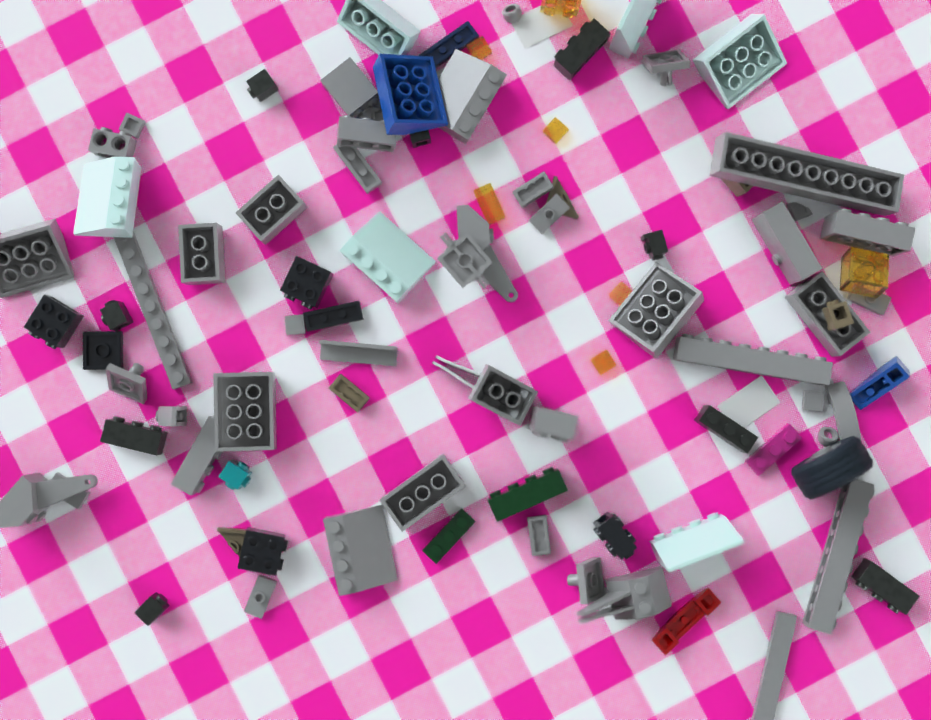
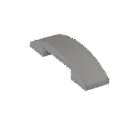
[824,381,861,442]

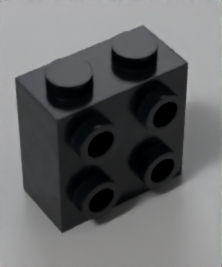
[280,256,334,309]
[24,294,84,349]
[593,511,637,560]
[237,527,288,576]

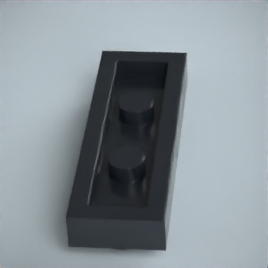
[303,301,364,332]

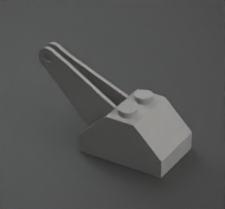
[457,205,518,303]
[432,355,538,426]
[0,472,98,528]
[576,566,672,623]

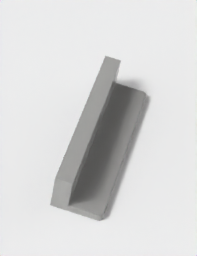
[319,340,398,366]

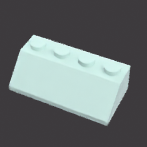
[336,0,421,55]

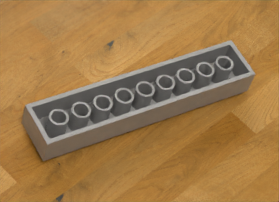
[709,132,904,216]

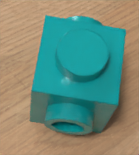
[218,459,252,490]

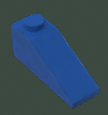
[850,356,910,410]

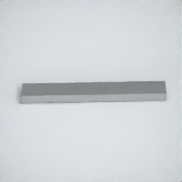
[751,610,797,720]

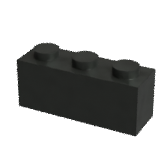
[553,18,611,81]
[694,405,759,453]
[100,416,168,456]
[851,558,920,615]

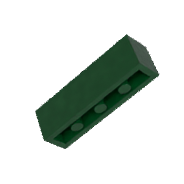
[487,467,568,522]

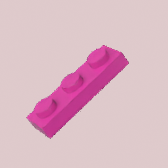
[745,424,802,476]

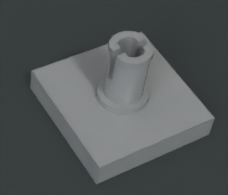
[642,50,690,86]
[106,363,147,404]
[567,557,605,604]

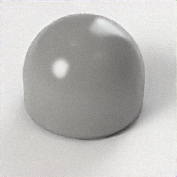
[502,3,522,23]
[817,427,839,447]

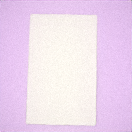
[512,0,573,49]
[717,375,781,428]

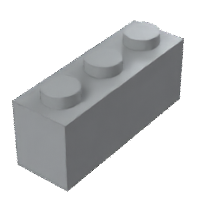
[336,115,396,152]

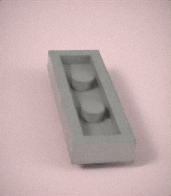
[333,145,382,194]

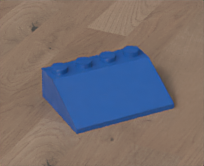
[373,54,448,135]

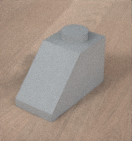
[156,406,187,427]

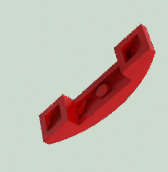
[652,588,722,656]

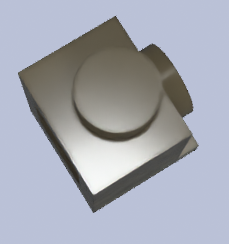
[822,299,854,331]

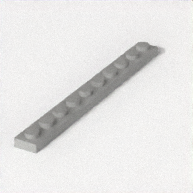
[114,231,193,390]

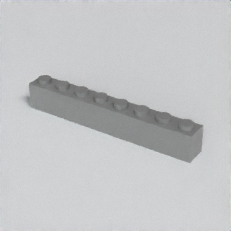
[673,334,833,386]
[802,479,875,634]

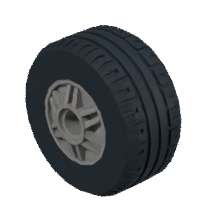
[791,436,873,499]

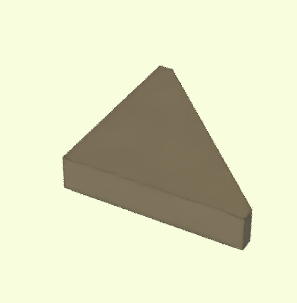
[546,176,579,220]
[217,527,246,557]

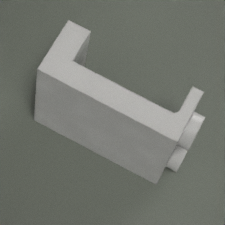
[320,57,379,118]

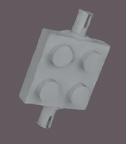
[437,232,493,289]

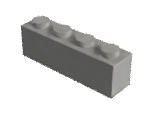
[171,416,223,495]

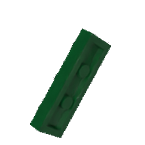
[422,508,476,564]

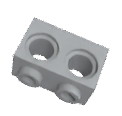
[88,127,137,158]

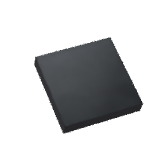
[83,331,123,370]

